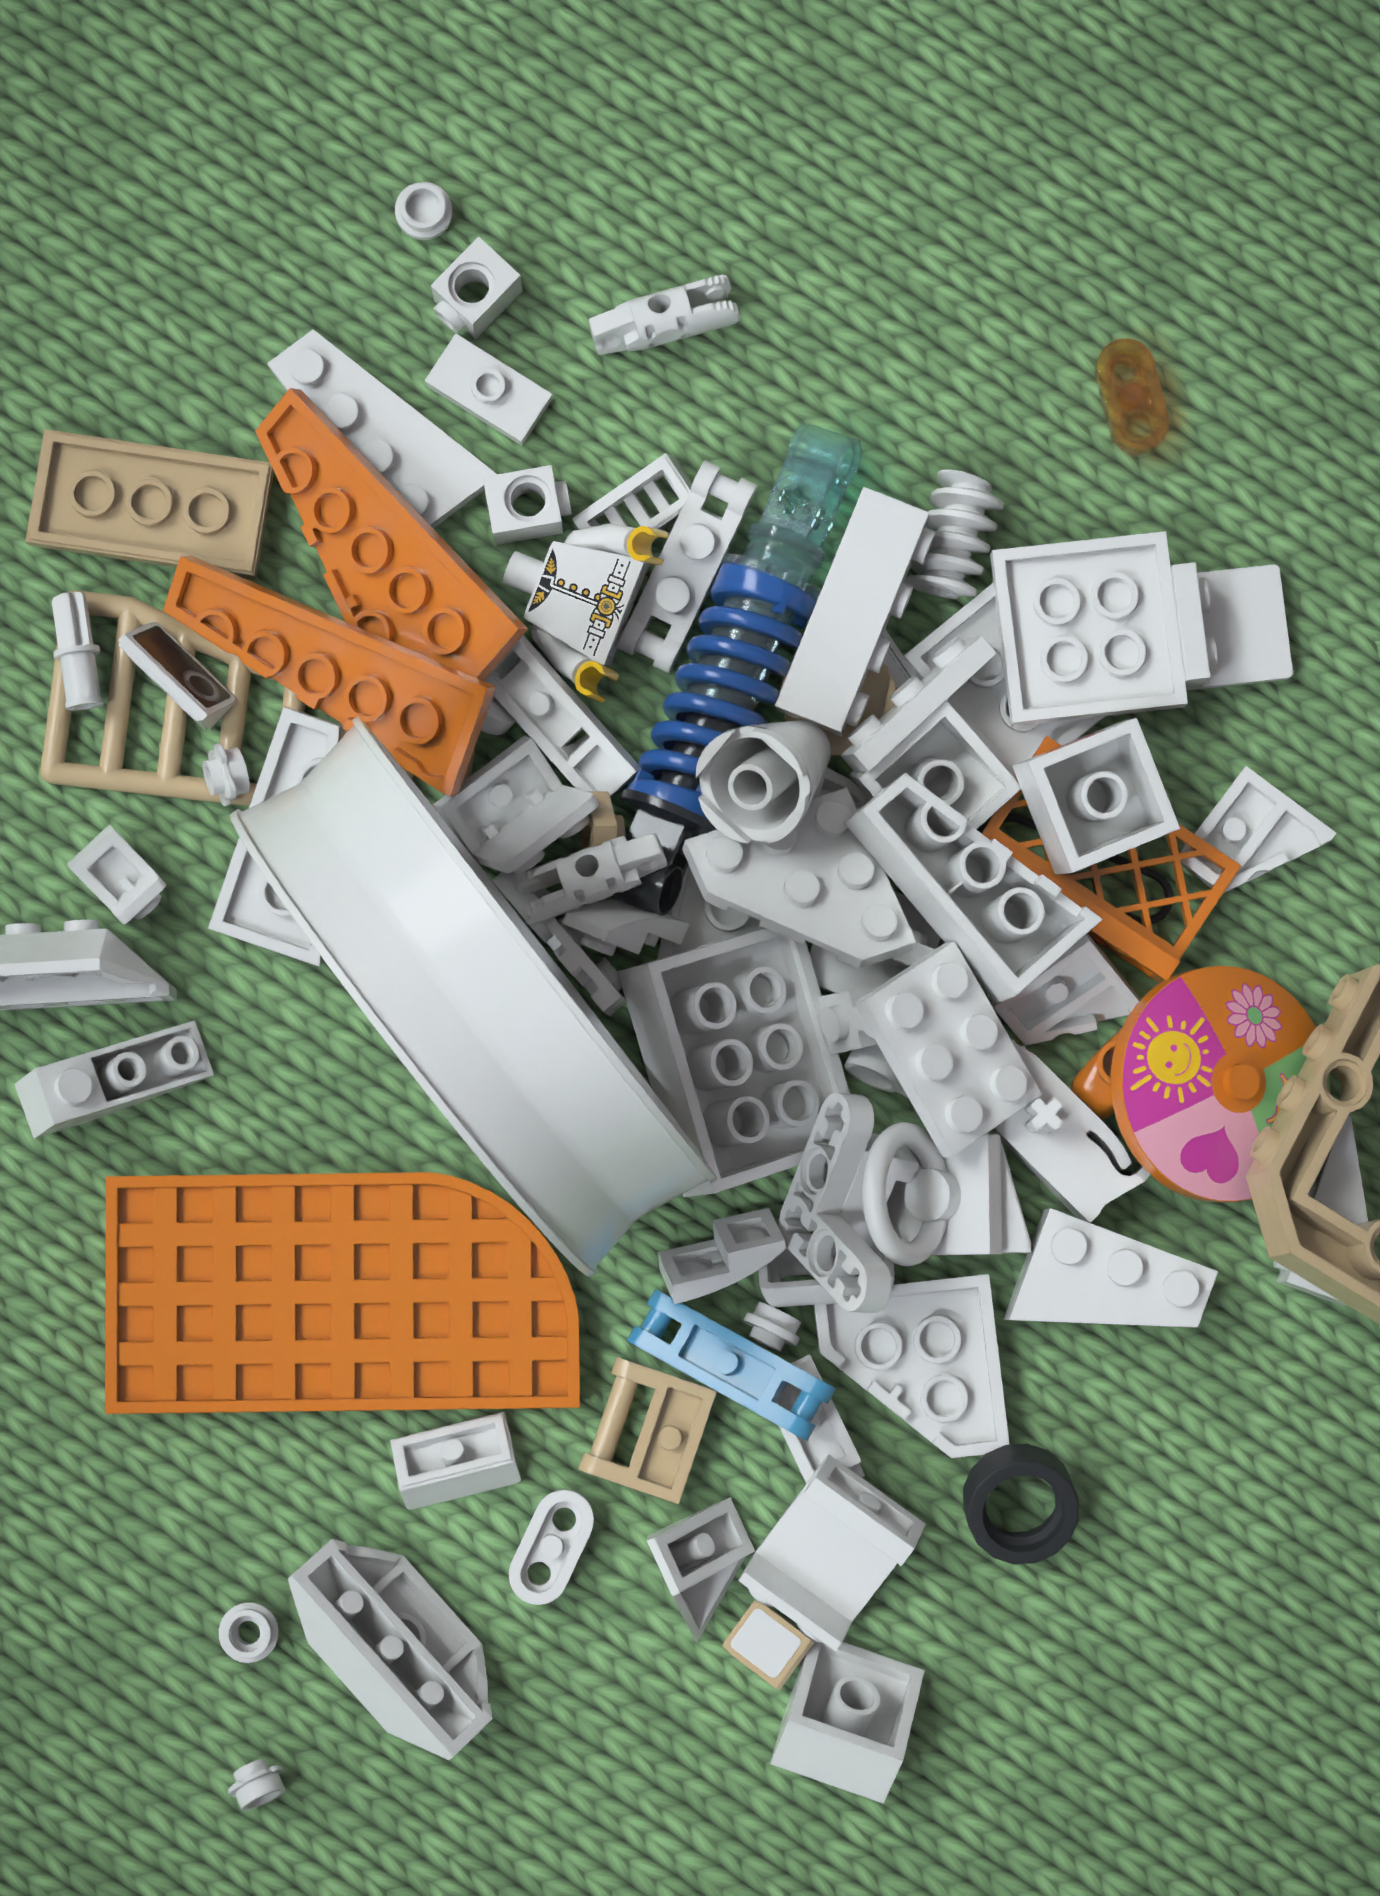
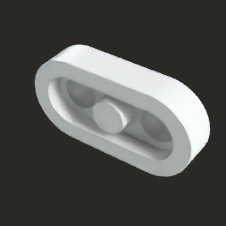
[509,1489,594,1605]

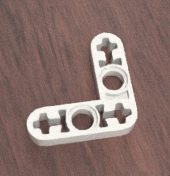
[779,1093,892,1313]

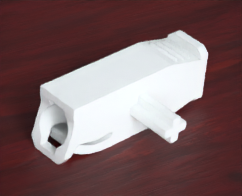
[990,1040,1150,1223]

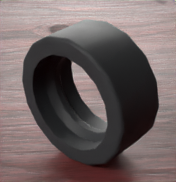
[963,1443,1079,1565]

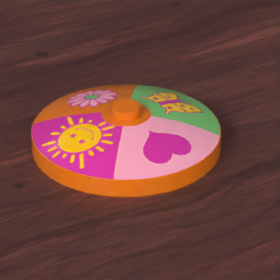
[1111,966,1330,1202]

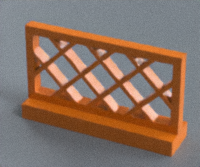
[981,736,1242,984]

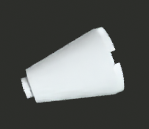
[696,720,831,843]

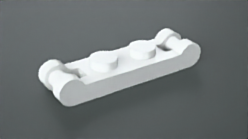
[617,460,758,674]

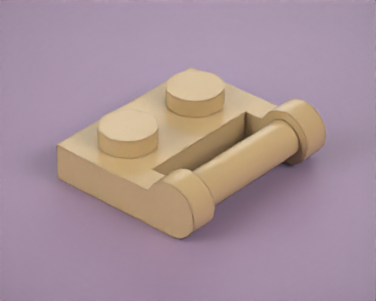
[578,1356,717,1504]

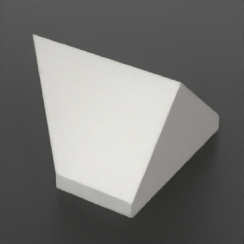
[647,1497,755,1644]

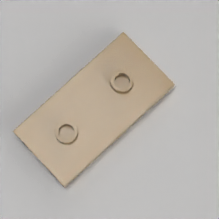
[25,429,274,580]

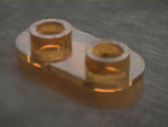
[1095,338,1169,455]

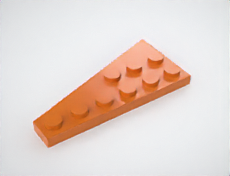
[255,388,528,681]

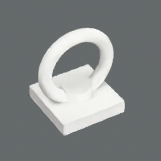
[862,1122,1002,1266]

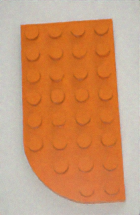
[105,1172,580,1414]

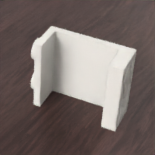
[738,1454,926,1651]

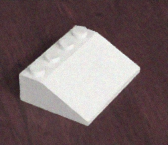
[618,928,850,1197]

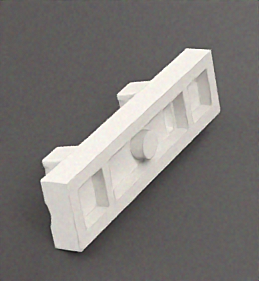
[484,635,641,799]

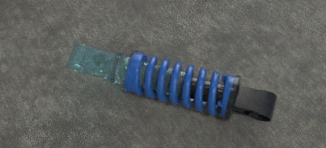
[611,423,862,916]

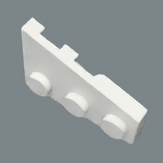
[492,871,627,1016]

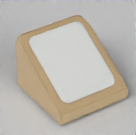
[722,1600,815,1691]

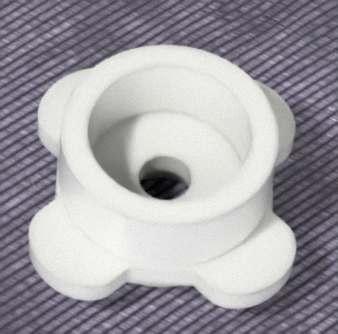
[203,743,249,806]

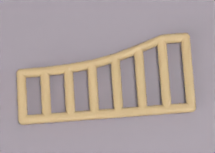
[40,590,475,811]

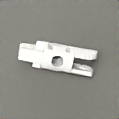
[589,274,741,355]
[512,833,667,925]

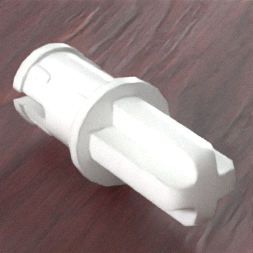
[52,592,104,711]

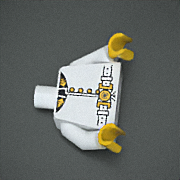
[503,523,669,703]

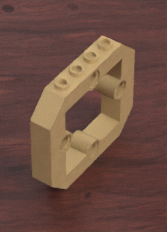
[1246,964,1380,1325]

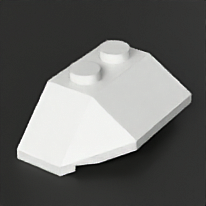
[0,920,177,1011]
[288,1539,493,1760]

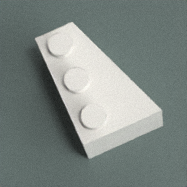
[1003,1208,1218,1327]

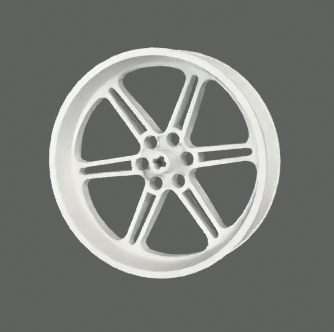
[230,716,718,1278]

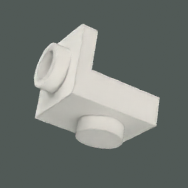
[67,824,166,925]

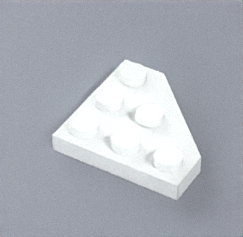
[682,788,916,969]
[814,1274,1010,1458]

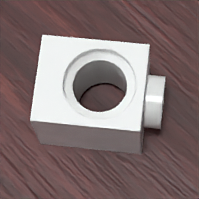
[431,236,523,340]
[483,465,572,545]

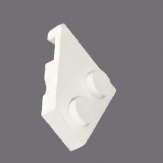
[1180,766,1336,895]
[989,933,1141,1046]

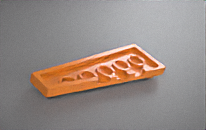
[163,555,496,796]

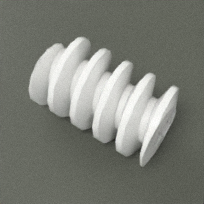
[904,470,1004,599]

